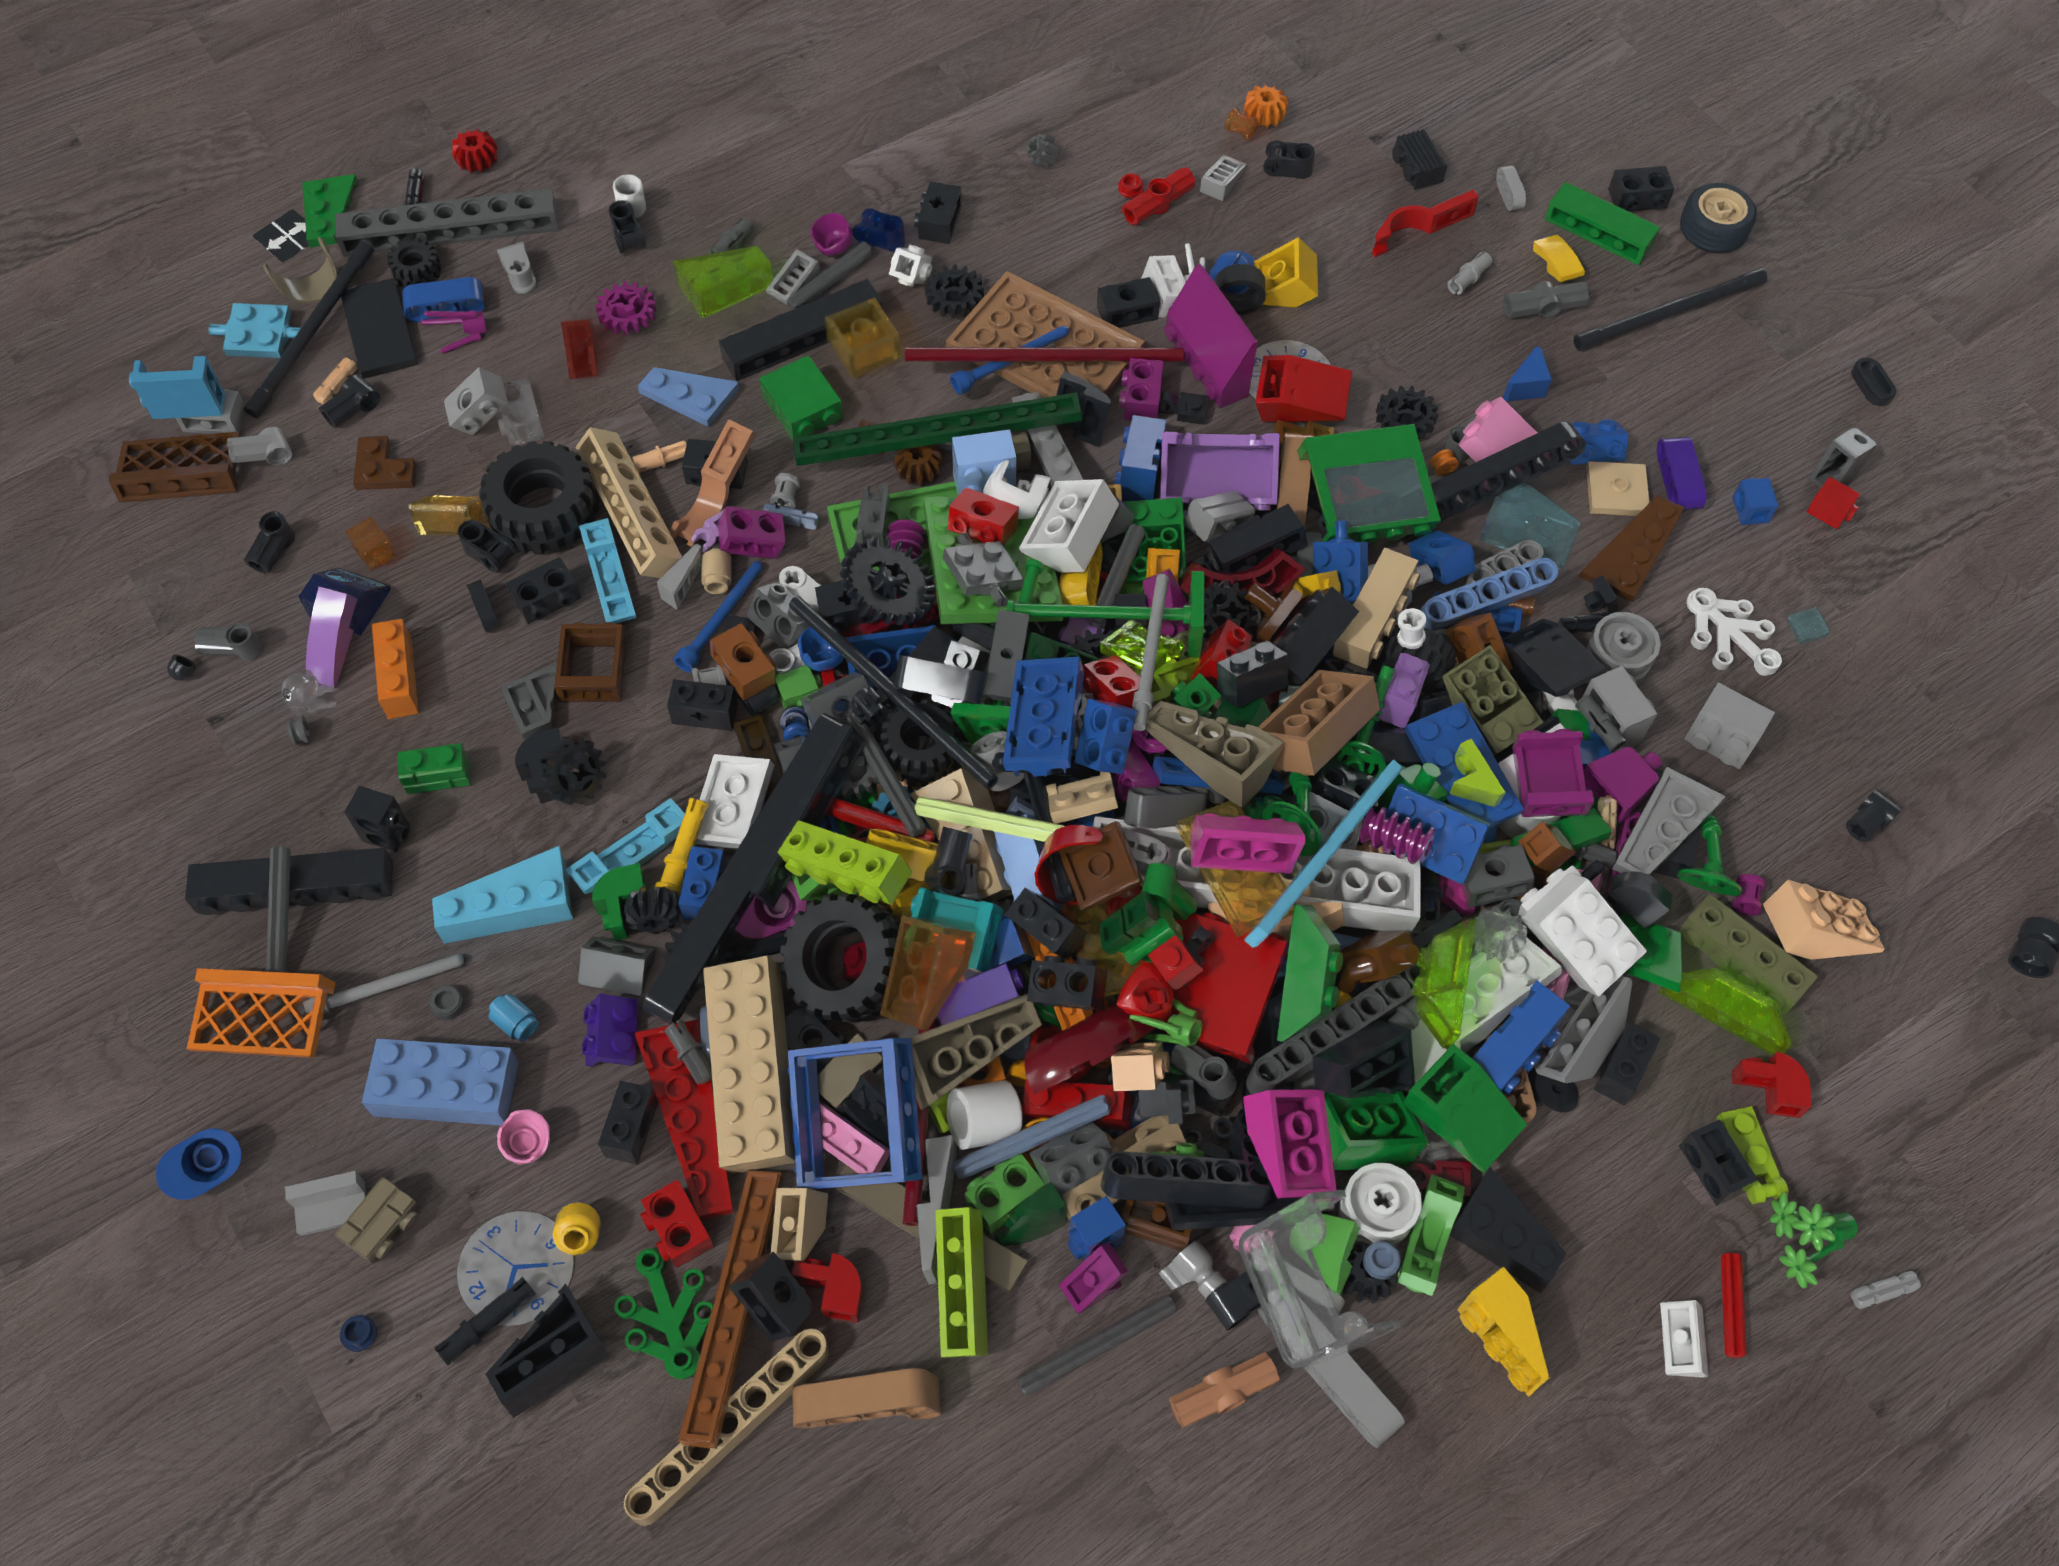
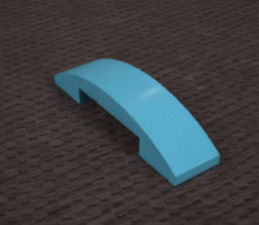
[579,518,636,624]
[566,798,685,894]

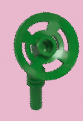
[1336,665,1395,778]
[1262,771,1322,856]
[1677,813,1743,896]

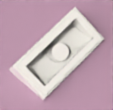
[1660,1300,1708,1377]

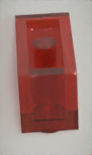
[561,317,598,379]

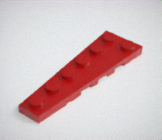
[635,1019,734,1220]

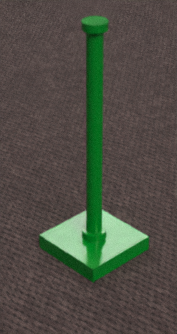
[950,559,1044,747]
[1007,571,1204,657]

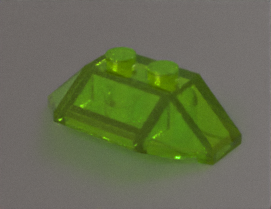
[1412,918,1477,1050]
[1657,966,1792,1056]

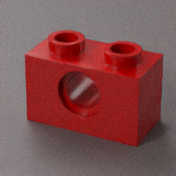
[948,487,1019,546]

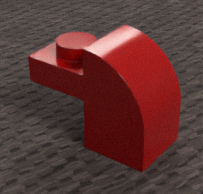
[1732,1052,1811,1118]
[792,1253,863,1323]

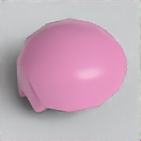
[497,1109,550,1165]

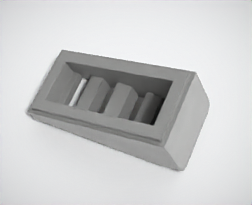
[1200,155,1247,201]
[765,249,821,306]
[657,544,703,609]

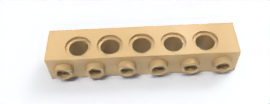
[575,427,682,578]

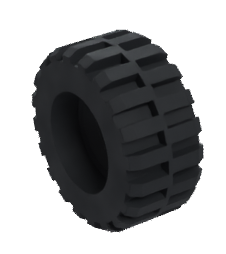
[479,441,598,554]
[780,893,913,1023]

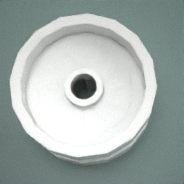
[1338,1163,1421,1248]

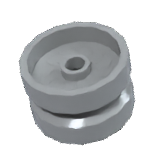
[1586,612,1661,686]

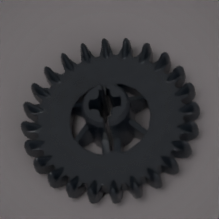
[840,536,936,625]

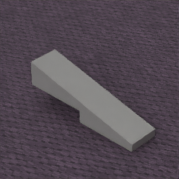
[917,1135,958,1284]

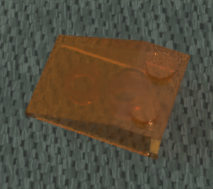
[880,915,975,1031]

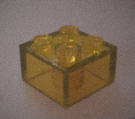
[825,298,901,378]

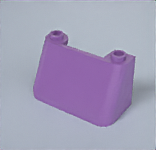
[1160,432,1280,511]

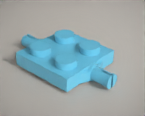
[209,303,301,358]

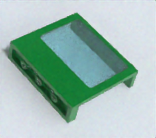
[1297,424,1441,544]

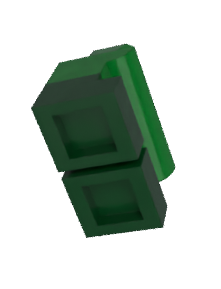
[1099,891,1183,965]

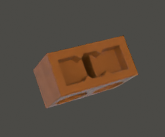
[1446,613,1513,671]

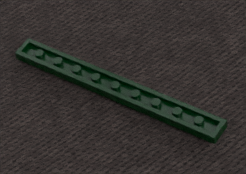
[793,392,1082,466]

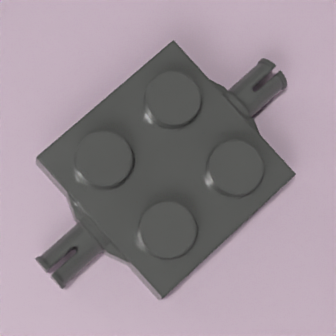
[943,532,1023,608]

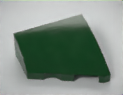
[994,1182,1067,1246]

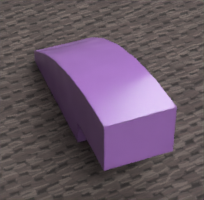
[306,587,357,688]

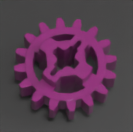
[595,281,657,336]

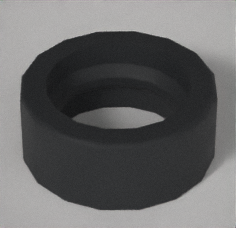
[1214,264,1266,315]

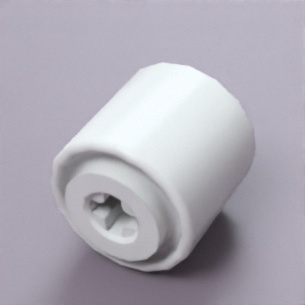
[947,1080,1022,1149]

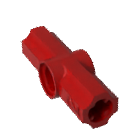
[1122,167,1196,225]

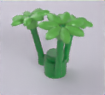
[1769,1193,1858,1289]

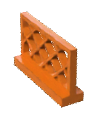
[187,968,336,1058]

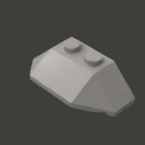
[1534,976,1632,1083]

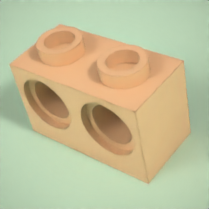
[1111,1042,1170,1091]

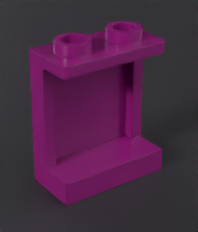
[1512,729,1594,817]

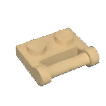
[1046,772,1118,824]

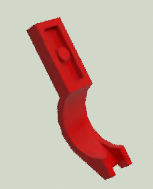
[1372,189,1479,258]

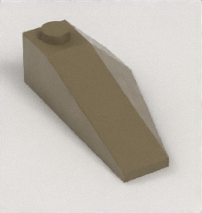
[1145,701,1284,807]

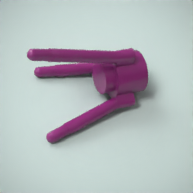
[421,310,487,354]

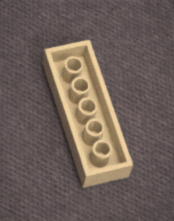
[703,956,796,1174]

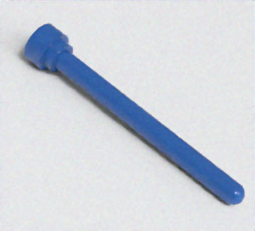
[950,326,1069,395]
[673,561,763,673]

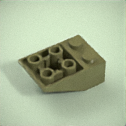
[1442,645,1543,755]

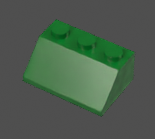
[1324,1091,1429,1170]

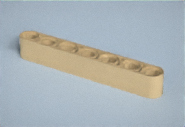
[624,1329,829,1526]

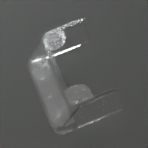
[1239,1190,1402,1368]

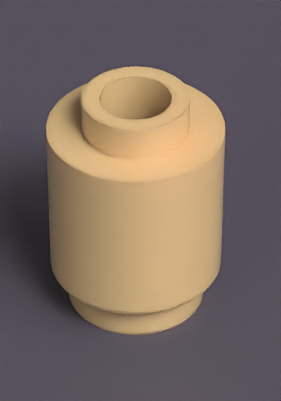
[701,548,731,594]

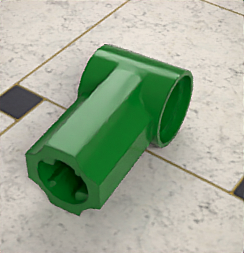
[1141,863,1198,920]

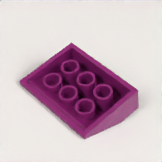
[1164,264,1258,409]

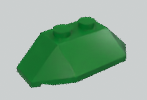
[1277,904,1343,1042]

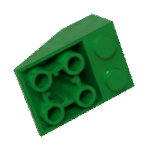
[1123,497,1186,583]
[1403,1043,1527,1174]

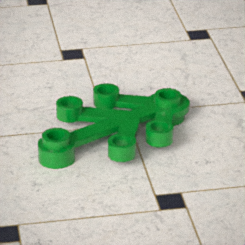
[614,1248,713,1380]

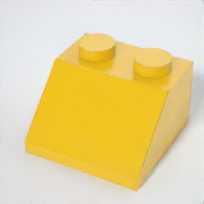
[1254,237,1318,308]

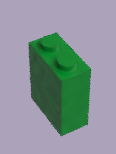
[759,355,843,440]

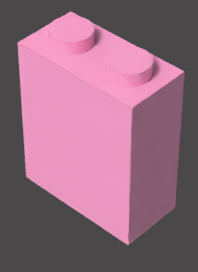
[1458,396,1537,462]

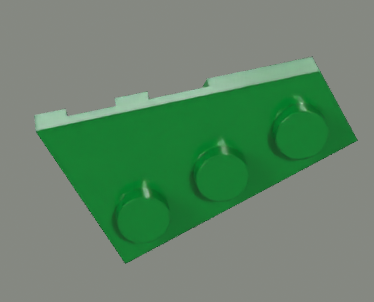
[302,174,358,248]

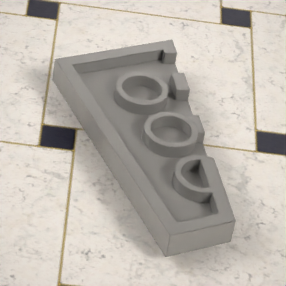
[1612,767,1726,875]

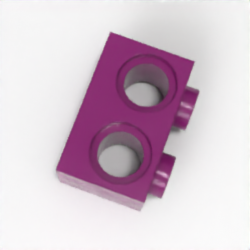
[1119,358,1164,421]
[718,506,786,559]

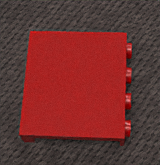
[1139,913,1289,1064]

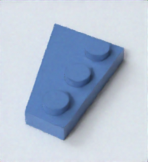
[638,367,740,427]

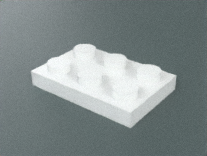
[695,754,774,849]

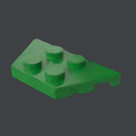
[1619,913,1682,993]

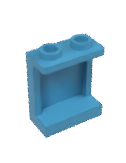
[129,356,225,419]

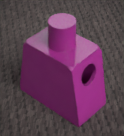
[1584,747,1662,823]

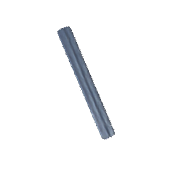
[953,1095,1111,1179]

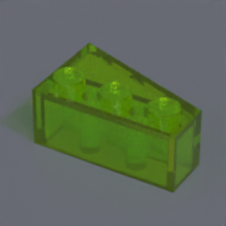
[672,246,773,319]

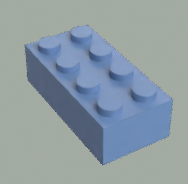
[362,1039,519,1125]

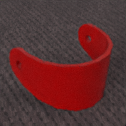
[1034,825,1103,905]

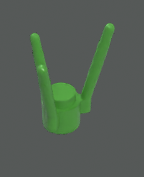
[1130,997,1202,1048]

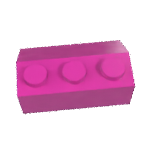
[1191,814,1305,874]

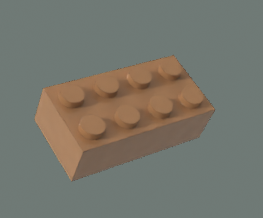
[1258,670,1380,776]

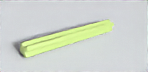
[915,797,1064,842]

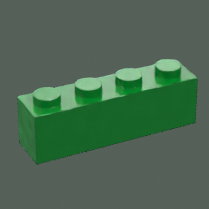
[1544,182,1660,266]

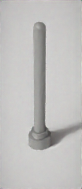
[303,954,464,1018]

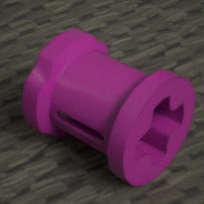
[1732,874,1766,916]

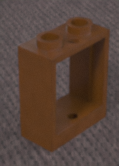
[554,622,627,702]

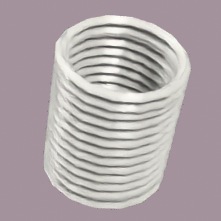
[613,174,646,218]

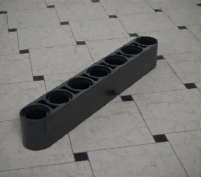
[1388,422,1586,536]

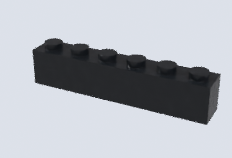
[719,279,884,381]
[185,848,393,915]

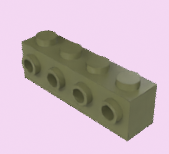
[1678,894,1818,1015]

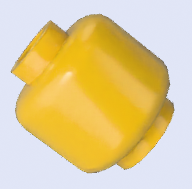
[552,1202,601,1255]

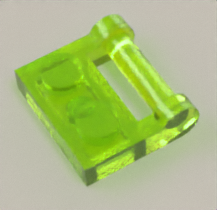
[1100,620,1184,672]

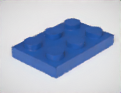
[1382,783,1491,885]

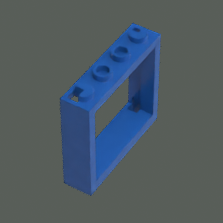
[787,1038,923,1189]

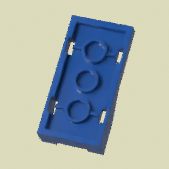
[1003,657,1084,777]

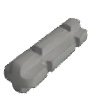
[1850,1271,1921,1309]

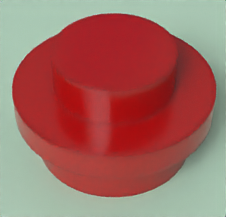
[1118,173,1144,198]

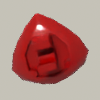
[1117,961,1173,1022]

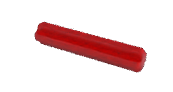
[1721,1252,1747,1359]

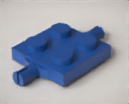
[1313,520,1368,604]

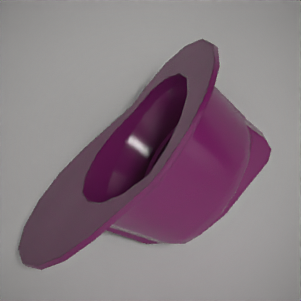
[735,879,807,939]

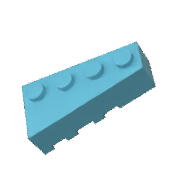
[432,846,573,944]

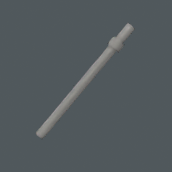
[1132,574,1169,731]

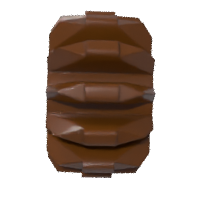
[894,444,943,487]

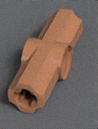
[1169,1352,1280,1429]

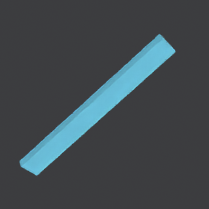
[1244,759,1402,948]

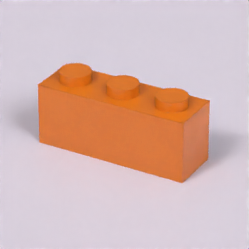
[372,619,419,719]

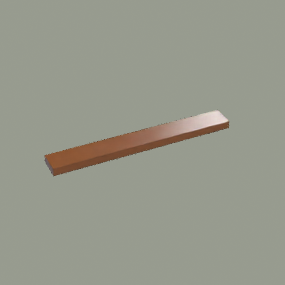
[678,1170,784,1449]

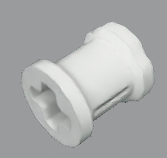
[1397,608,1426,649]

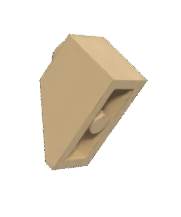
[771,1188,828,1261]

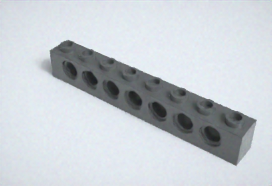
[335,188,559,257]

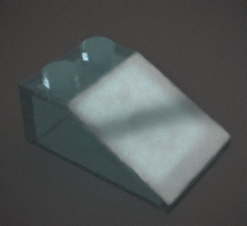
[1479,483,1580,570]

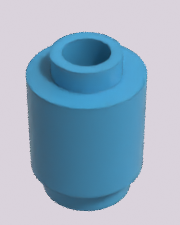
[488,994,539,1042]

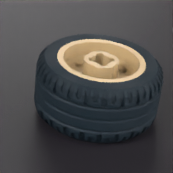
[1680,183,1757,253]

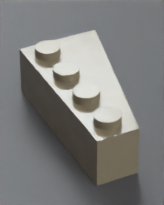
[911,994,1041,1110]

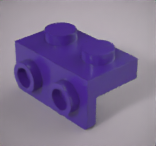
[582,993,638,1067]

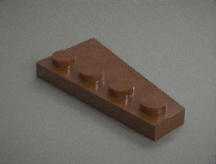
[1579,495,1684,603]

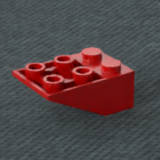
[1255,355,1353,422]

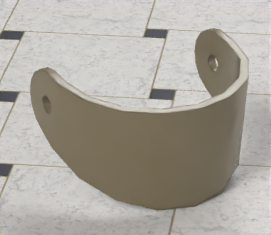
[263,237,337,304]

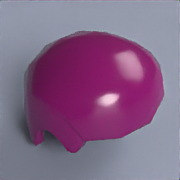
[810,213,853,256]

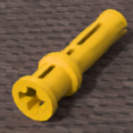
[655,798,709,896]

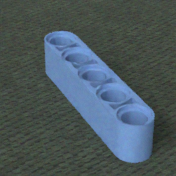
[1420,558,1558,631]

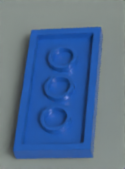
[1404,701,1524,827]

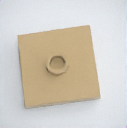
[1586,461,1649,516]

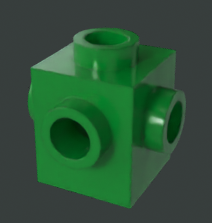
[1169,673,1222,718]

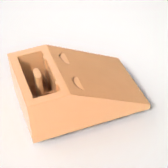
[1763,880,1885,960]

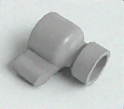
[1159,1240,1227,1299]

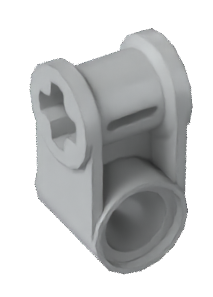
[497,241,537,294]

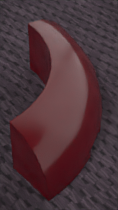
[1179,549,1306,604]
[1024,1001,1156,1094]

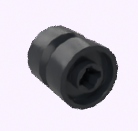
[2008,917,2059,978]

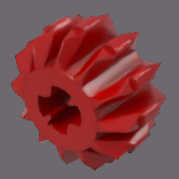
[452,128,497,173]

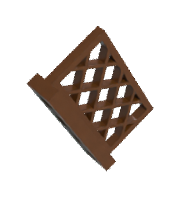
[109,432,241,502]

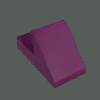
[1059,1242,1129,1314]

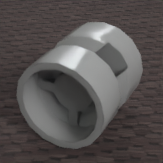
[971,731,1024,791]

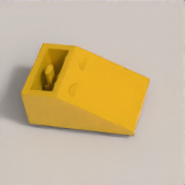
[1457,1267,1549,1397]

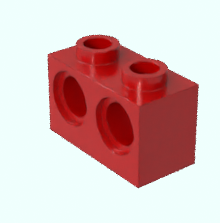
[1191,619,1253,691]
[1083,655,1140,709]
[640,1179,714,1269]

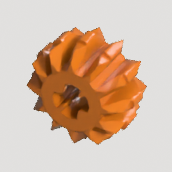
[1244,84,1288,128]

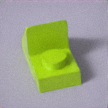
[1450,738,1505,807]

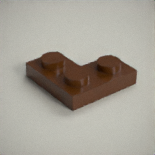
[353,436,416,490]

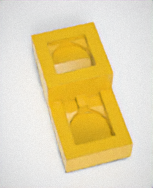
[1533,235,1585,282]

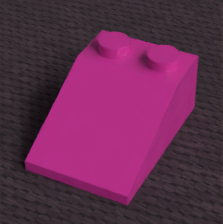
[1243,1090,1337,1198]

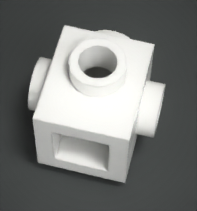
[889,245,932,287]

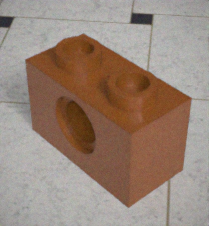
[710,623,777,701]

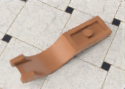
[669,419,756,547]

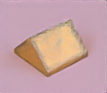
[409,495,483,536]

